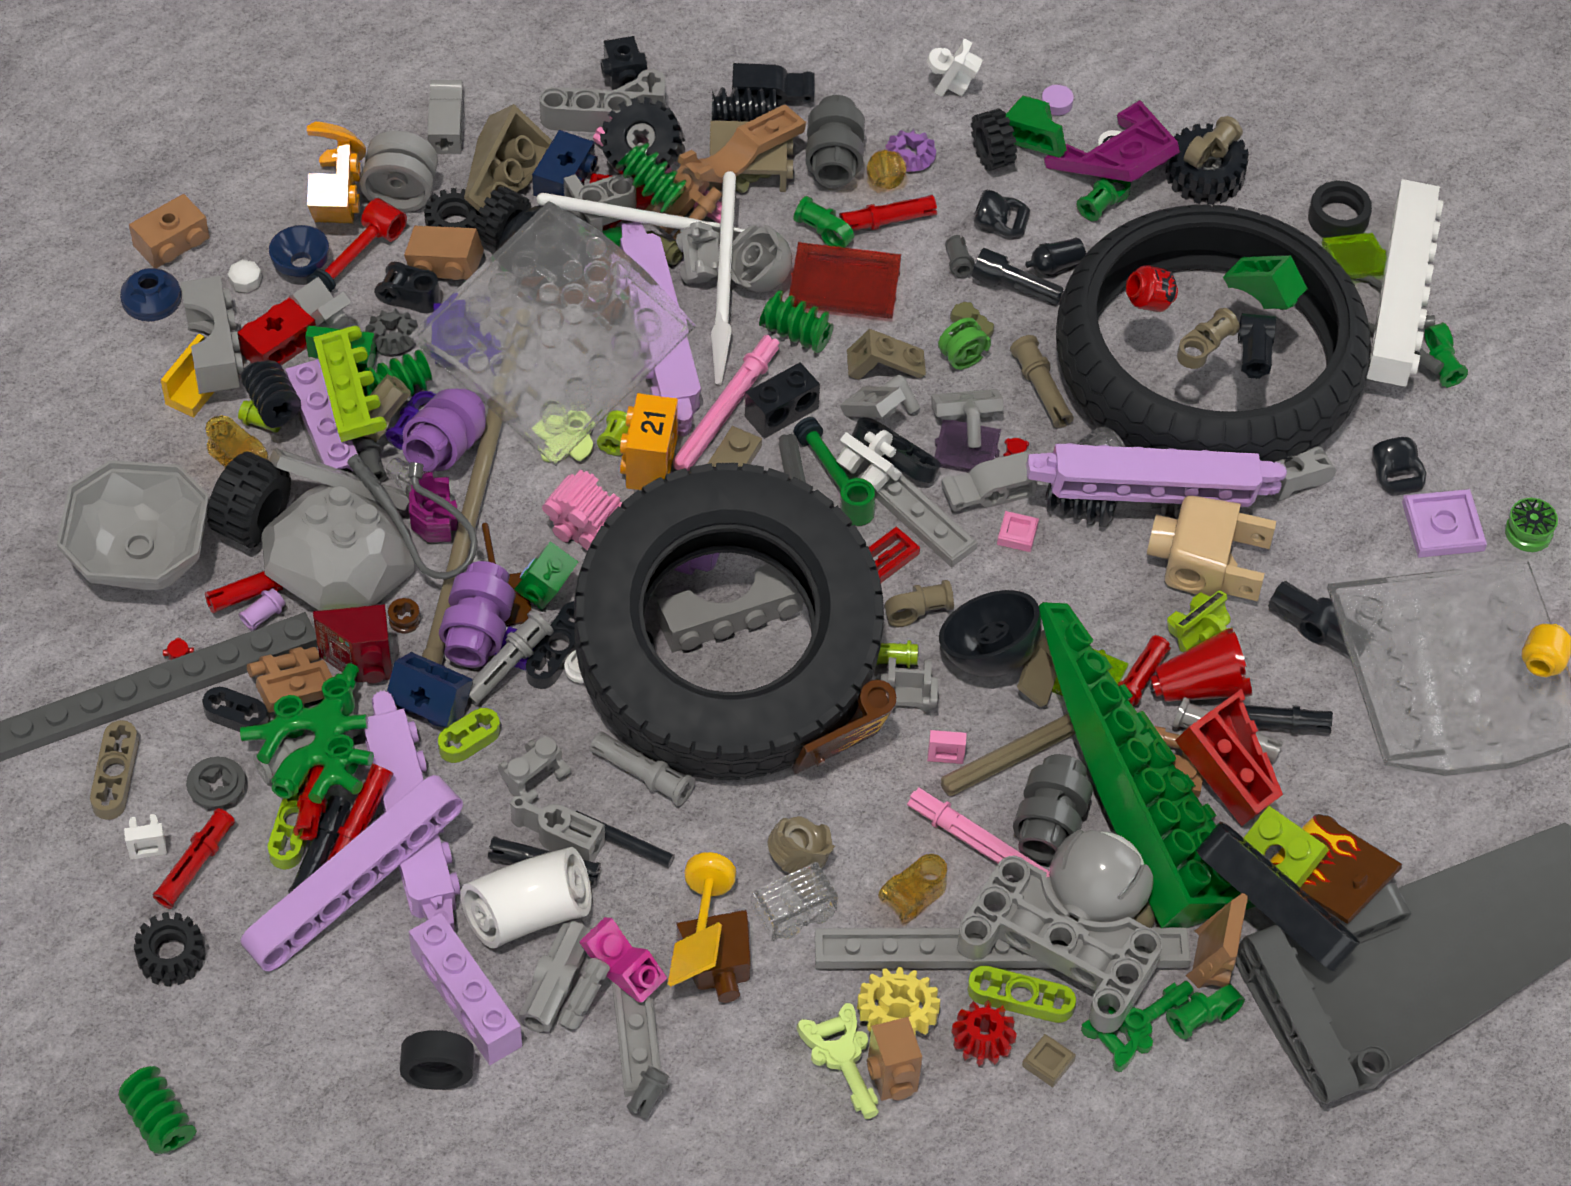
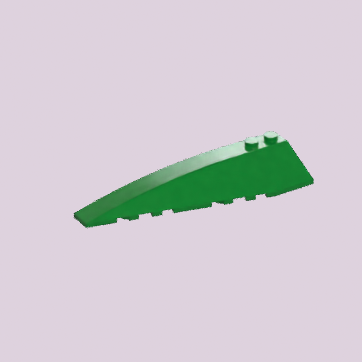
[1038,602,1256,928]

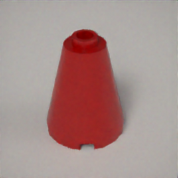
[1150,627,1252,702]

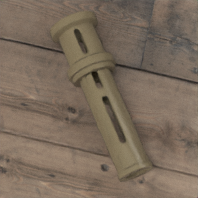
[1010,335,1074,428]

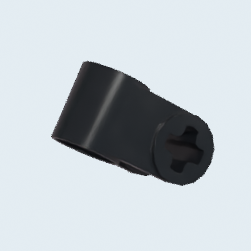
[374,261,441,314]

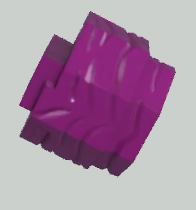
[409,472,458,543]

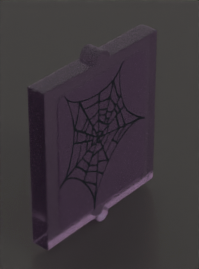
[934,419,1001,473]

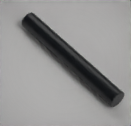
[575,811,675,868]

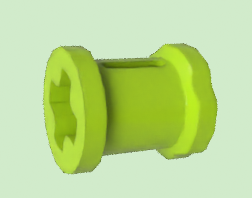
[597,410,629,456]

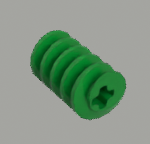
[615,142,687,213]
[759,290,834,353]
[363,349,432,397]
[118,1066,197,1154]

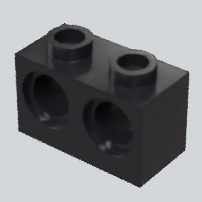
[745,362,820,439]

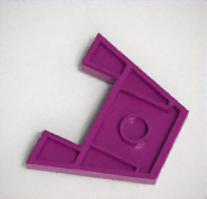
[1044,100,1180,182]

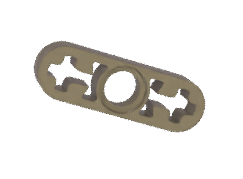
[90,720,139,820]

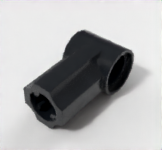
[1238,313,1276,379]

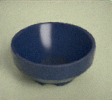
[269,225,329,277]
[120,268,182,322]

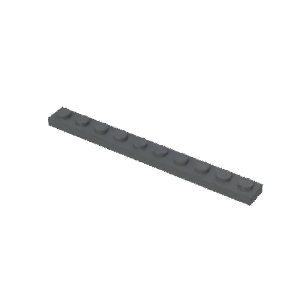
[0,612,318,762]

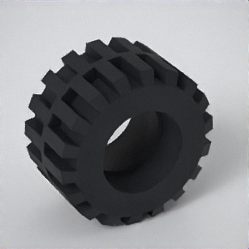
[207,451,291,548]

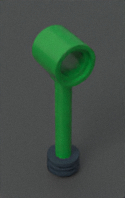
[793,417,875,526]

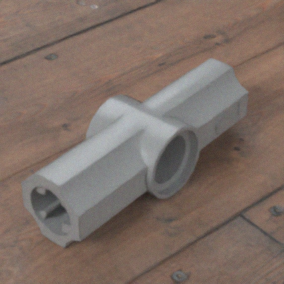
[519,921,590,1033]

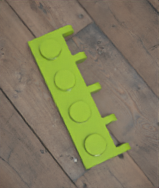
[313,326,387,442]

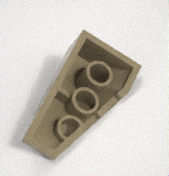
[464,104,552,213]

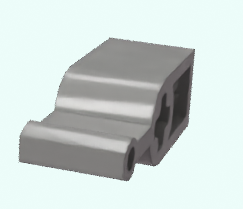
[428,80,463,154]
[941,451,1037,511]
[510,796,605,862]

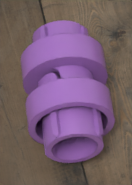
[402,388,486,472]
[439,561,516,668]

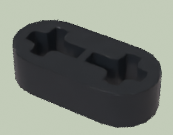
[202,687,269,732]

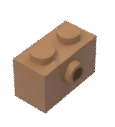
[129,193,209,268]
[404,225,484,280]
[867,1017,922,1101]

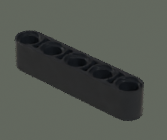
[1196,821,1360,972]

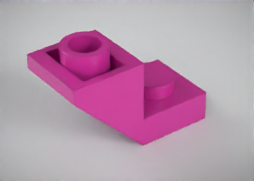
[579,917,667,1003]

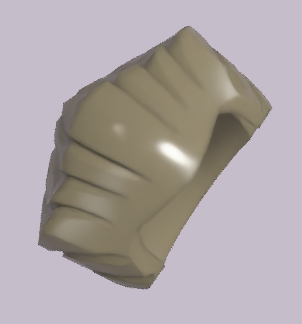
[767,816,835,876]

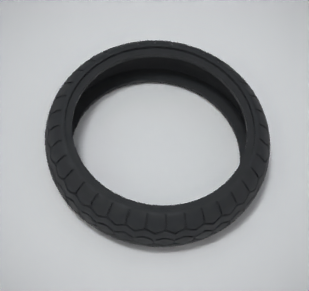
[1056,204,1371,463]

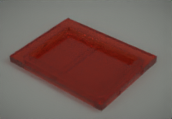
[789,242,901,319]

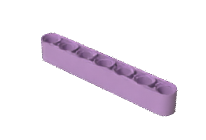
[241,775,463,971]

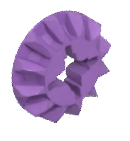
[885,129,936,172]

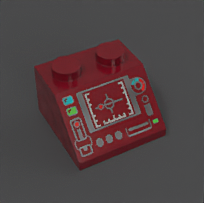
[313,604,392,683]

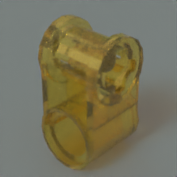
[205,415,269,468]
[878,854,948,923]

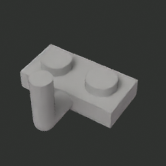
[840,375,920,419]
[931,389,1003,448]

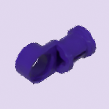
[385,391,436,450]

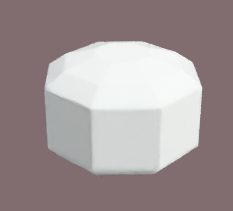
[228,260,262,293]

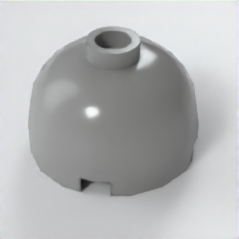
[731,225,793,293]

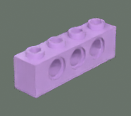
[409,913,522,1066]

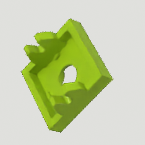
[1244,805,1329,887]

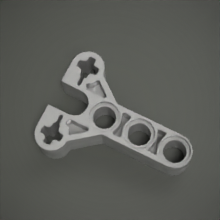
[539,69,666,145]

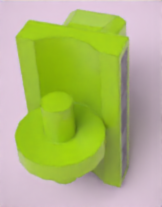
[1167,590,1231,652]

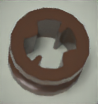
[388,598,420,634]

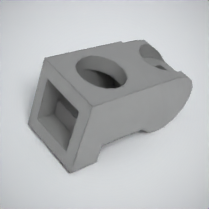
[1275,447,1336,501]

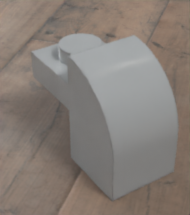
[290,277,351,329]

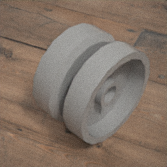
[360,130,438,212]

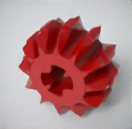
[951,999,1017,1067]

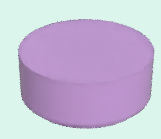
[1042,85,1074,115]

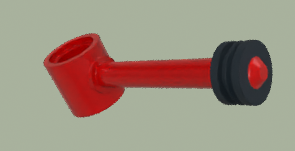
[307,198,407,293]

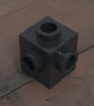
[600,36,647,90]

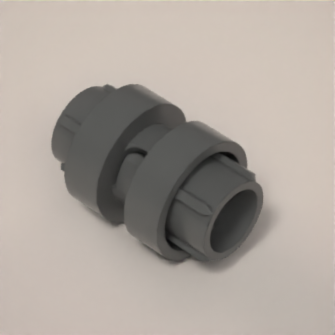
[805,95,865,188]
[1013,754,1093,863]

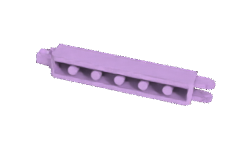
[615,222,701,437]
[1026,443,1287,507]
[364,690,461,930]

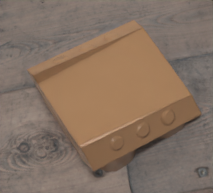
[1185,893,1248,989]

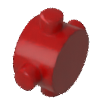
[1003,438,1029,457]
[163,637,194,660]

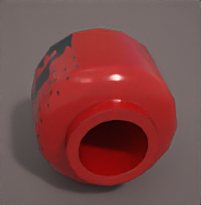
[1126,266,1178,312]

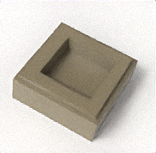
[1022,1034,1076,1087]

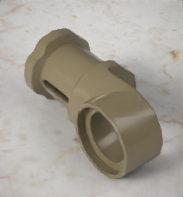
[1184,116,1243,169]
[1177,308,1240,369]
[884,580,954,627]

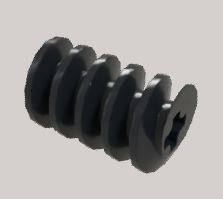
[712,87,776,121]
[241,360,301,428]
[1045,483,1118,527]

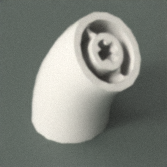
[461,847,592,949]

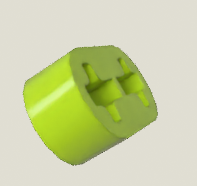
[438,708,500,763]

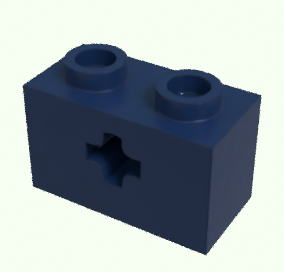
[532,130,598,197]
[387,652,473,727]

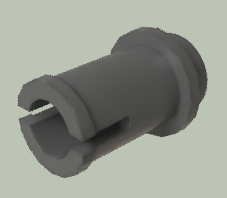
[945,235,975,277]
[355,439,387,483]
[626,1066,669,1118]

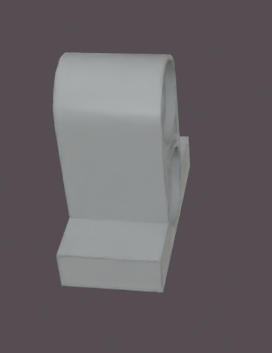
[564,174,637,241]

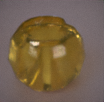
[866,149,907,189]

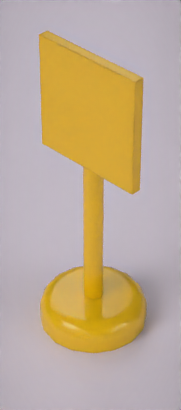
[668,852,736,987]

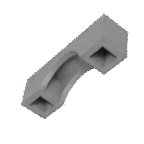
[180,276,244,394]
[657,564,803,653]

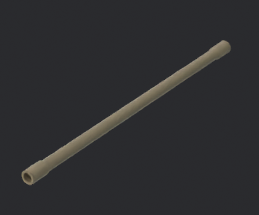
[422,317,529,665]

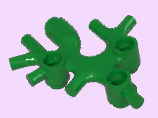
[240,663,374,803]

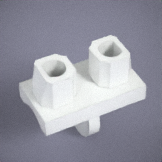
[927,38,983,97]
[836,430,902,491]

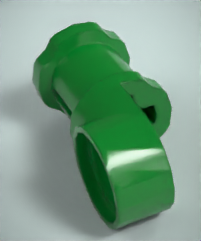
[1076,177,1131,222]
[793,196,854,252]
[1424,322,1468,388]
[1166,984,1245,1040]

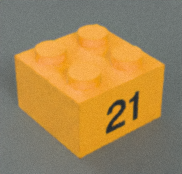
[620,393,678,490]

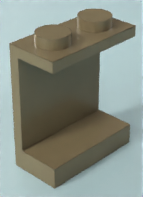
[709,121,793,192]

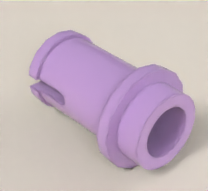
[238,588,285,631]

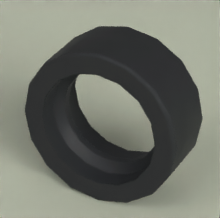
[1308,180,1372,242]
[400,1030,474,1090]

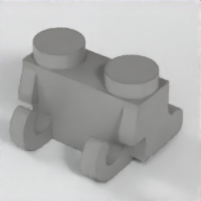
[676,221,720,284]
[880,657,938,711]
[498,737,571,804]

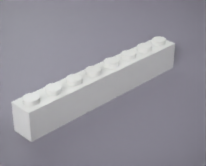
[1366,179,1444,387]

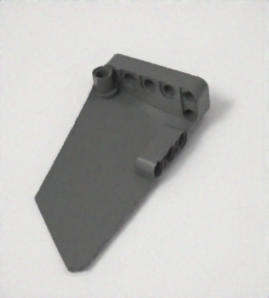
[1236,823,1571,1104]

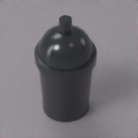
[1025,237,1086,275]

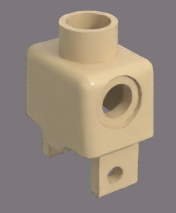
[1147,496,1276,601]

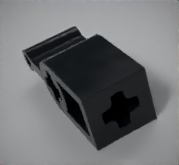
[732,63,815,107]

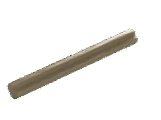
[940,713,1076,796]

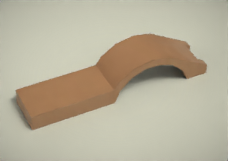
[678,104,807,183]

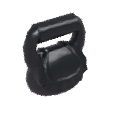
[974,190,1030,238]
[1372,437,1427,495]

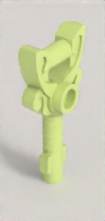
[797,1003,878,1119]

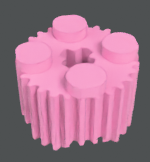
[542,469,622,550]

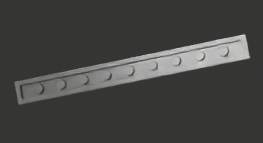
[814,928,1190,969]

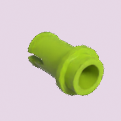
[238,400,281,433]
[876,640,919,668]

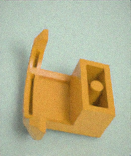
[306,121,366,223]

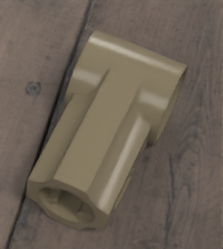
[362,374,410,443]

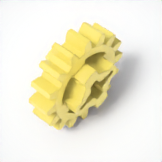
[857,967,940,1035]

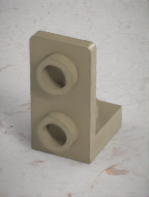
[847,328,926,380]
[1017,620,1063,707]

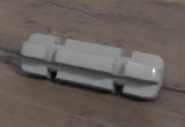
[558,958,610,1030]

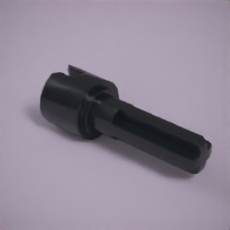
[971,248,1064,305]

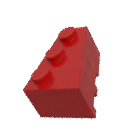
[1175,689,1283,827]

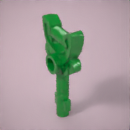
[1081,981,1194,1072]

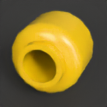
[1521,624,1571,677]

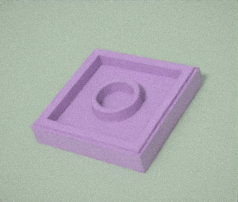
[1402,489,1487,558]

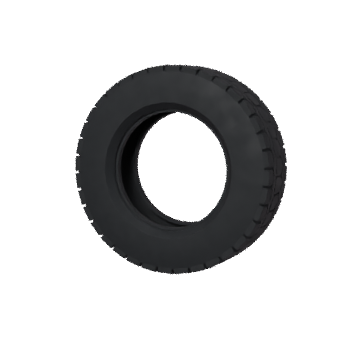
[574,463,884,780]

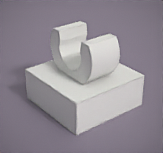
[124,814,167,860]

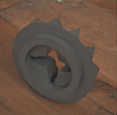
[365,308,419,354]
[186,756,246,810]

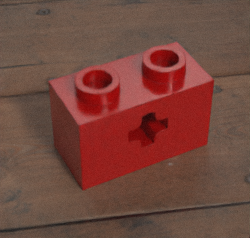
[237,297,316,366]

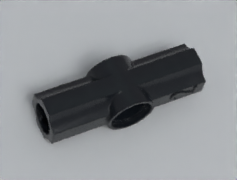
[1268,581,1375,661]

